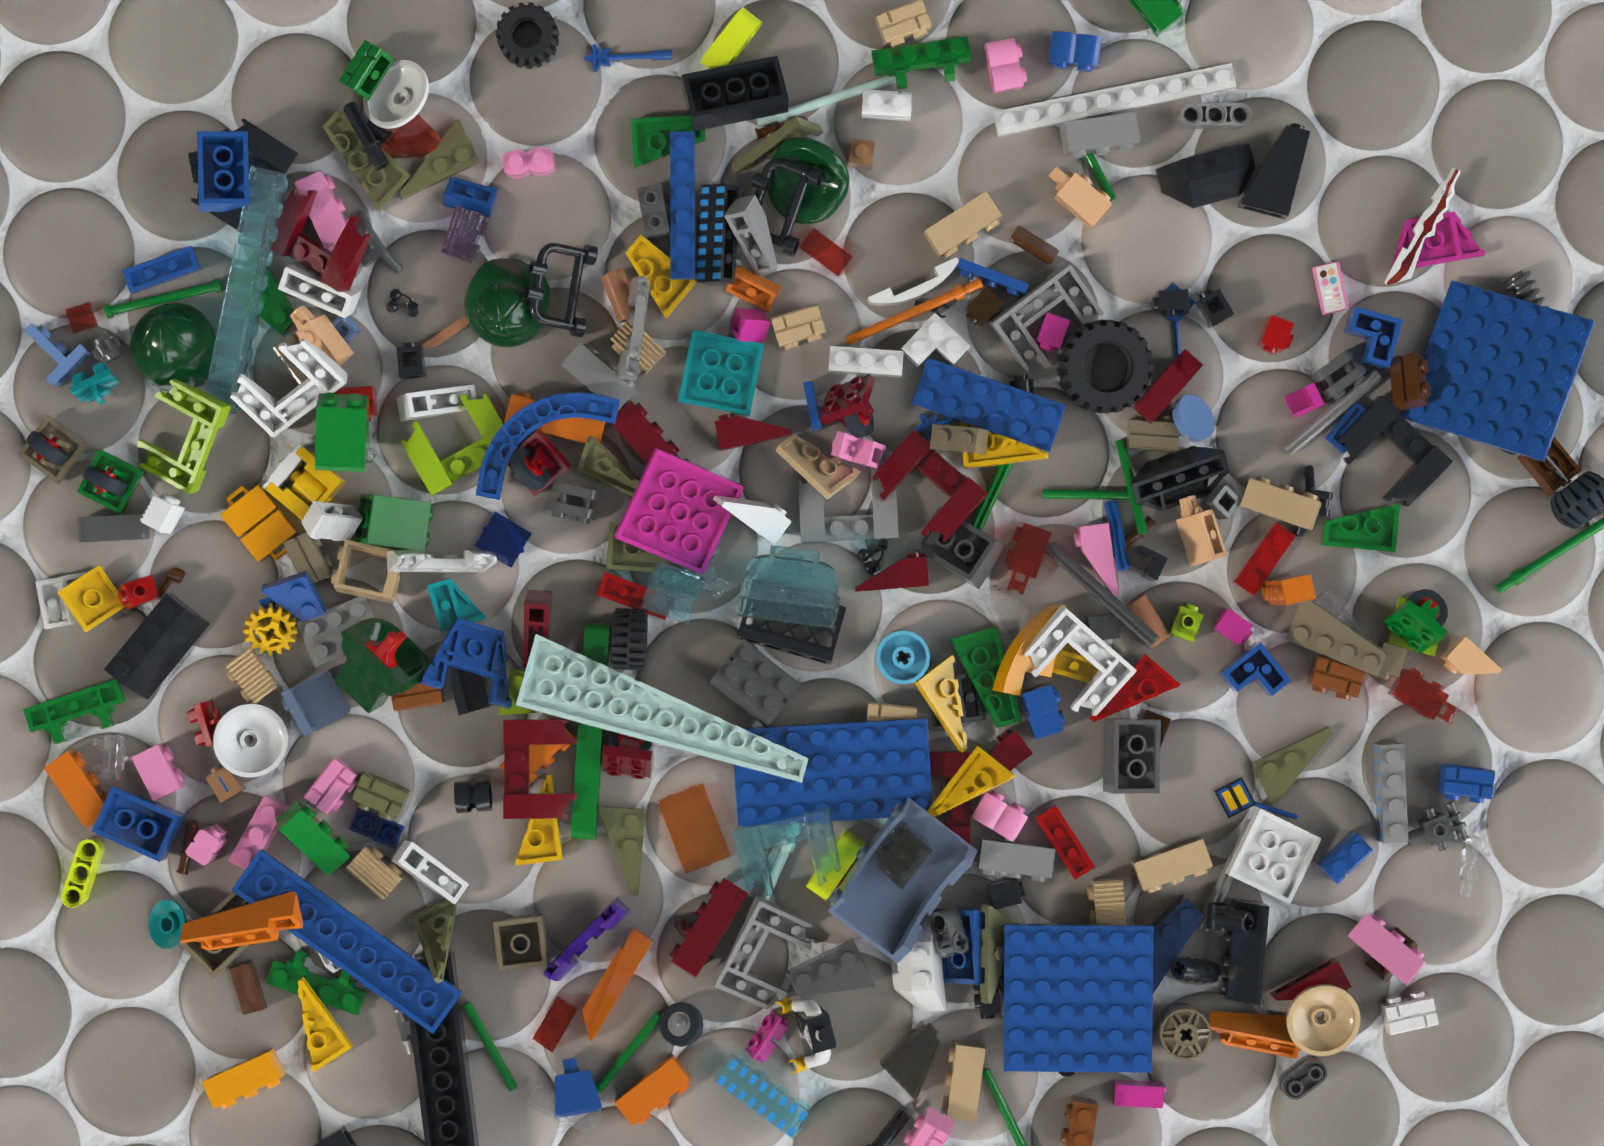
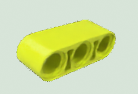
[700,7,762,69]
[805,829,866,901]
[61,837,105,908]

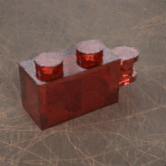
[1004,523,1052,595]
[1387,668,1460,725]

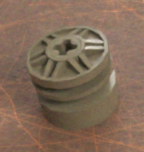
[1154,1002,1212,1060]

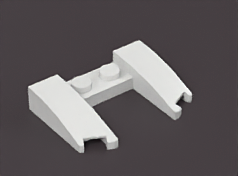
[230,339,347,438]
[387,550,497,572]
[1024,605,1137,716]

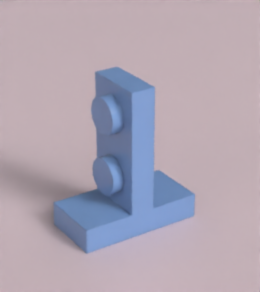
[24,323,92,387]

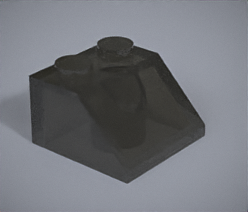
[875,822,933,889]

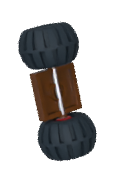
[1501,437,1604,529]

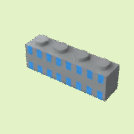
[1373,743,1409,843]

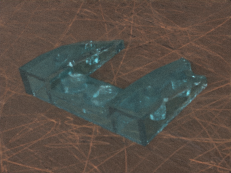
[732,807,841,896]

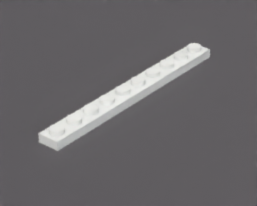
[993,63,1237,137]

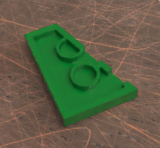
[631,116,706,169]
[225,251,295,336]
[1321,504,1400,552]

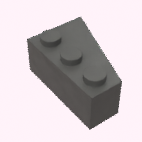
[787,939,875,996]

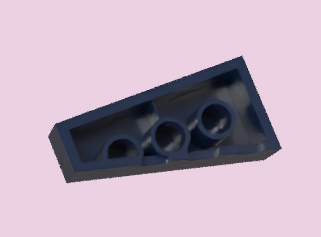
[1152,895,1204,994]

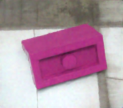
[1113,1080,1166,1108]

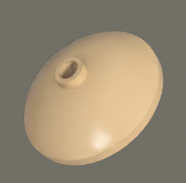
[1286,984,1360,1056]

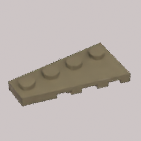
[1286,600,1388,677]

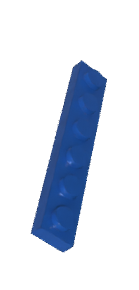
[670,132,695,280]

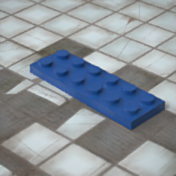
[912,357,1067,452]

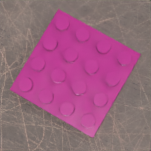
[614,447,744,575]

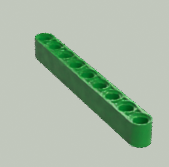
[571,621,611,840]

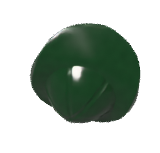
[768,137,850,224]
[464,258,550,347]
[130,303,218,391]

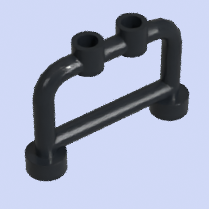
[751,158,824,257]
[524,243,598,338]

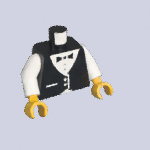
[775,997,836,1074]

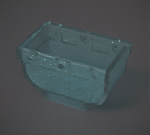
[737,545,840,629]

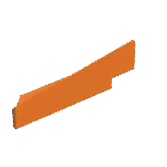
[180,891,303,951]
[582,927,654,1042]
[1209,1011,1301,1059]

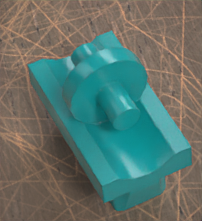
[69,362,120,405]

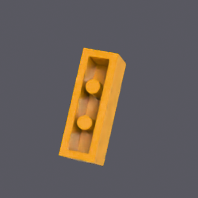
[202,1048,285,1109]

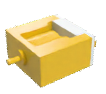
[262,444,347,520]

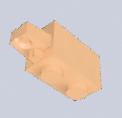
[1049,167,1112,229]
[290,305,354,366]
[1176,495,1227,567]

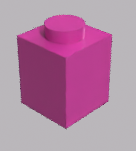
[1035,313,1070,352]
[1211,608,1253,645]

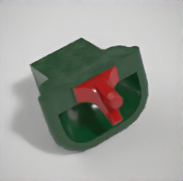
[334,618,429,714]

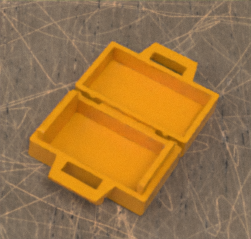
[220,484,297,562]

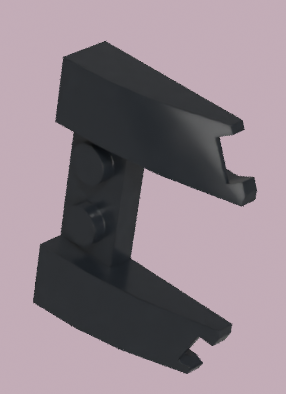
[191,118,298,236]
[1337,395,1453,507]

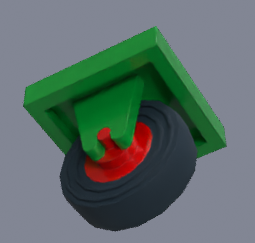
[77,449,145,515]
[1383,589,1448,653]

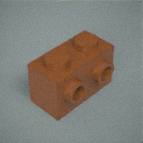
[1061,1096,1098,1146]

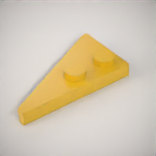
[960,421,1048,469]
[914,655,967,752]
[927,746,1016,817]
[515,774,563,866]
[298,977,353,1073]

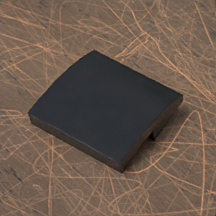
[930,673,985,727]

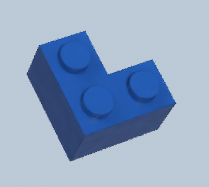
[1343,307,1403,369]
[1218,642,1291,696]
[1020,683,1066,739]

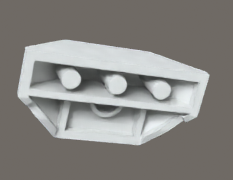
[891,915,947,1012]

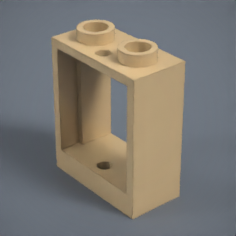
[331,540,402,604]

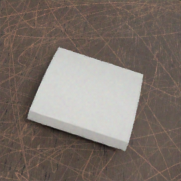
[35,572,86,630]

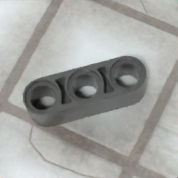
[77,514,150,542]

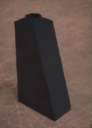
[1237,123,1310,220]

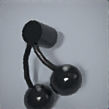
[386,289,419,317]
[857,539,888,574]

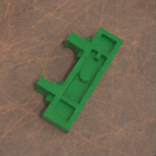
[871,36,972,90]
[23,679,126,744]
[266,948,367,1016]

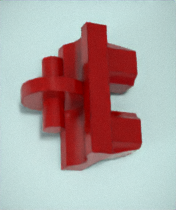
[187,700,222,747]

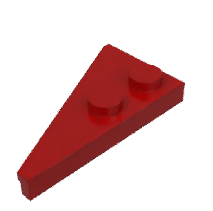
[1089,654,1181,722]

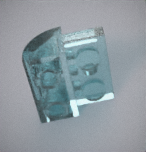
[641,561,706,624]

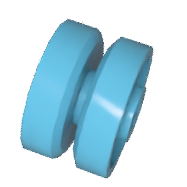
[875,630,930,684]

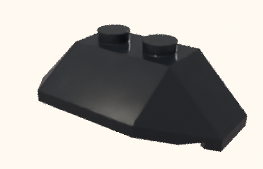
[1155,144,1256,209]
[1131,446,1229,511]

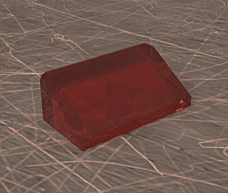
[532,996,578,1053]

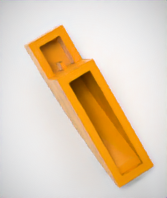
[993,604,1066,696]

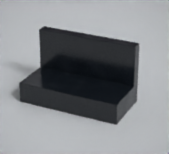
[1133,545,1168,581]
[447,667,490,715]

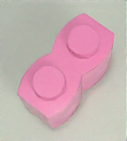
[984,38,1027,94]
[502,147,556,179]
[970,790,1028,842]

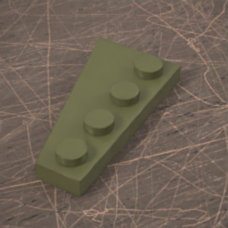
[322,109,412,212]

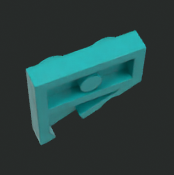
[426,579,486,633]

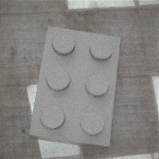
[297,597,375,667]

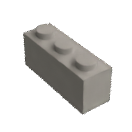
[1059,112,1140,159]
[561,343,637,412]
[977,838,1055,882]

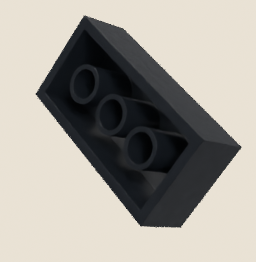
[682,55,789,131]

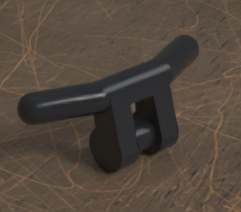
[1295,465,1333,537]

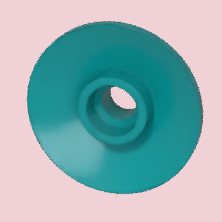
[148,899,187,949]

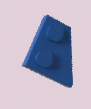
[261,571,326,621]

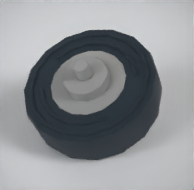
[659,1002,704,1047]

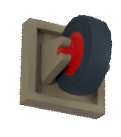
[18,415,89,484]

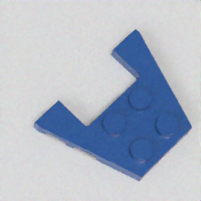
[419,618,512,709]

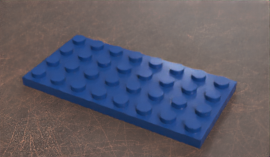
[734,717,933,826]

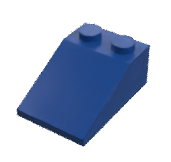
[92,786,186,862]

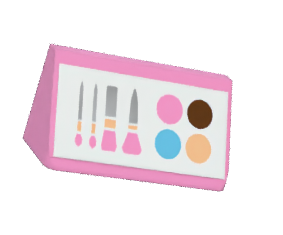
[1312,261,1349,315]

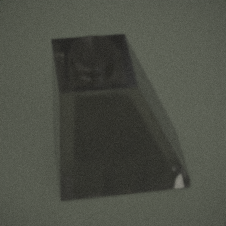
[880,1020,940,1100]

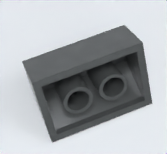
[1103,718,1161,794]

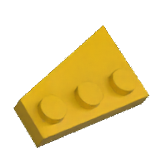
[625,234,697,319]

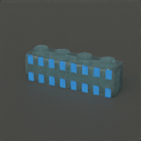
[714,1054,811,1139]

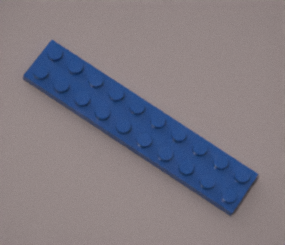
[231,849,463,1034]

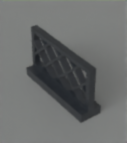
[736,581,846,665]

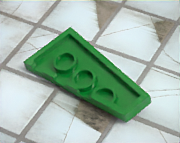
[950,627,1022,728]

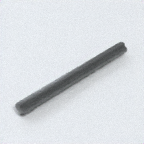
[1044,542,1159,646]

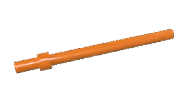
[845,278,983,345]

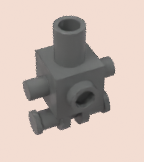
[1407,801,1470,851]

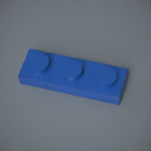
[122,246,201,294]
[956,258,1029,297]

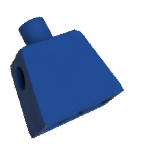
[554,1058,602,1119]

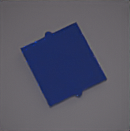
[475,511,532,568]

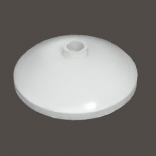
[363,60,429,129]
[213,704,288,778]

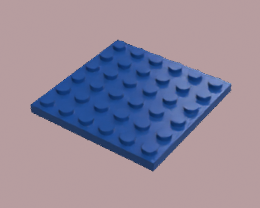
[1402,280,1595,462]
[1003,923,1154,1073]

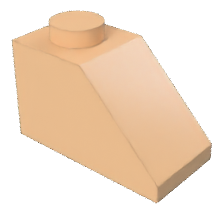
[1440,636,1502,675]

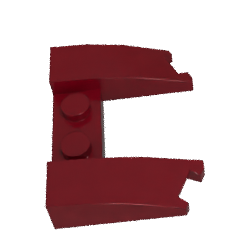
[264,189,370,292]
[873,430,987,542]
[503,719,577,819]
[929,751,971,844]

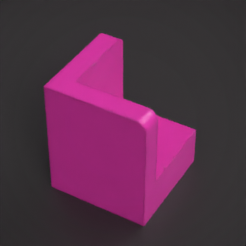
[729,308,771,343]
[1284,382,1324,419]

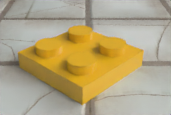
[57,565,126,633]

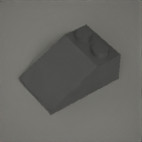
[913,507,1005,589]

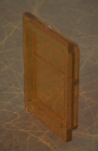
[658,783,731,874]

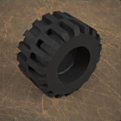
[496,2,559,69]
[611,608,648,670]

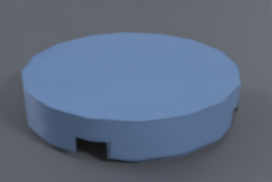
[1172,394,1214,442]

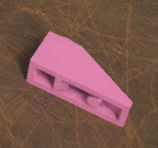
[1074,523,1119,596]

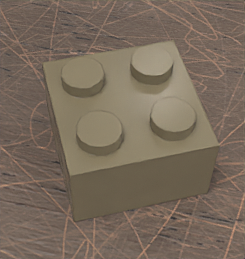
[493,913,550,971]

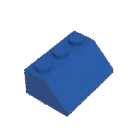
[197,131,250,212]
[936,906,985,985]

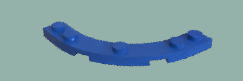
[476,392,620,500]

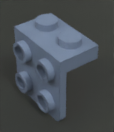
[281,670,350,736]

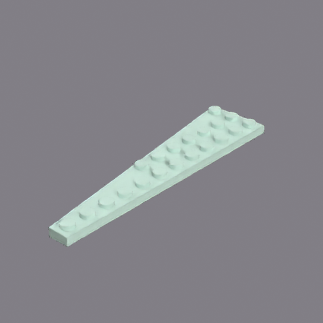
[516,634,809,783]

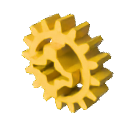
[243,603,298,656]

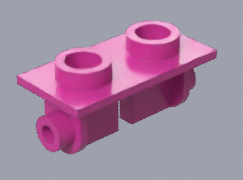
[746,1009,790,1063]

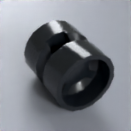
[454,779,493,813]

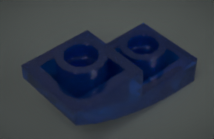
[348,807,405,849]

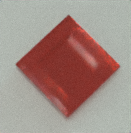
[66,302,98,334]

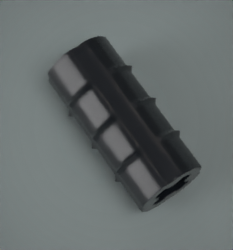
[1171,957,1221,983]

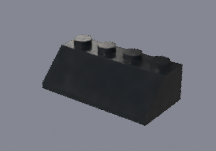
[104,593,210,700]
[1220,898,1270,1005]

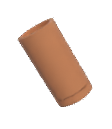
[601,268,635,323]
[1126,594,1171,648]

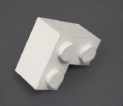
[900,313,970,367]

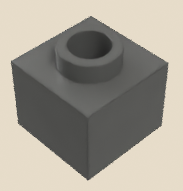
[1202,484,1242,520]

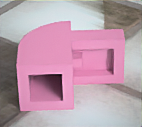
[831,431,886,469]

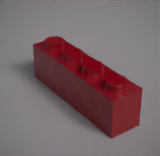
[612,401,690,464]
[669,878,749,978]

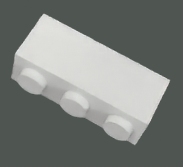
[278,261,362,318]
[828,346,904,378]

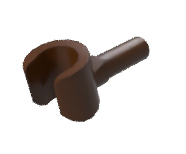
[157,568,185,597]

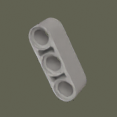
[1177,103,1252,129]

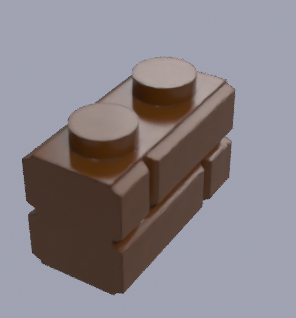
[1390,353,1431,410]

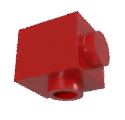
[1257,315,1294,355]
[118,575,160,610]

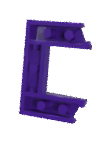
[543,897,631,981]

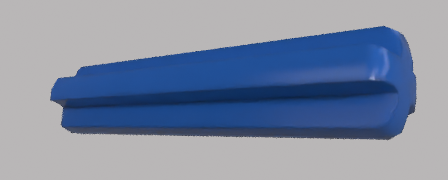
[1104,500,1130,571]

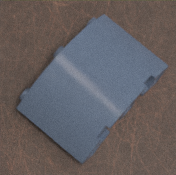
[827,798,977,964]

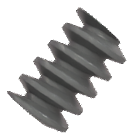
[1500,269,1549,308]

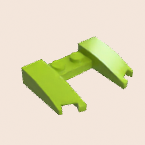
[137,379,232,494]
[401,393,504,496]

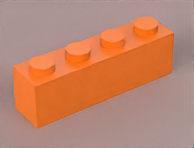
[504,391,607,444]
[1262,574,1316,605]

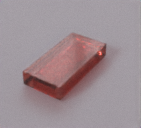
[799,228,853,277]

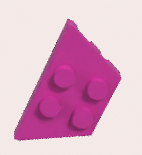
[1390,211,1485,272]

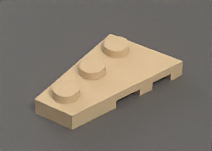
[776,434,861,500]

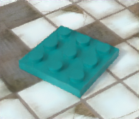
[678,330,764,416]

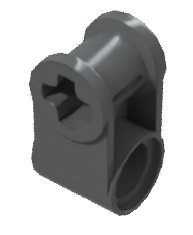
[929,908,969,958]

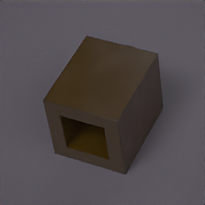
[965,286,1004,327]

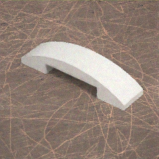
[867,257,959,306]

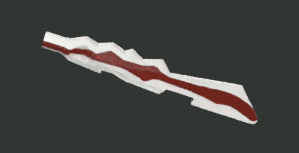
[1384,168,1461,285]

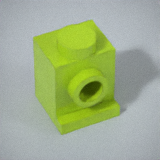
[1168,603,1204,642]

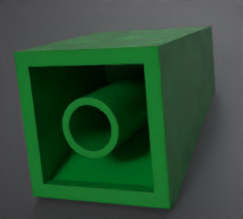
[315,392,370,472]
[355,494,433,551]

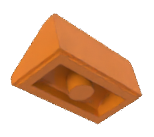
[725,265,781,313]

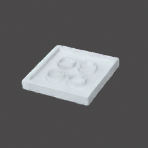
[1225,807,1322,904]

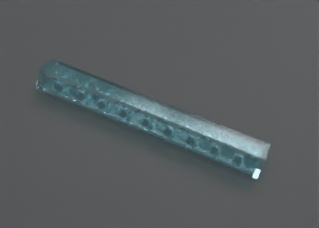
[205,166,288,414]

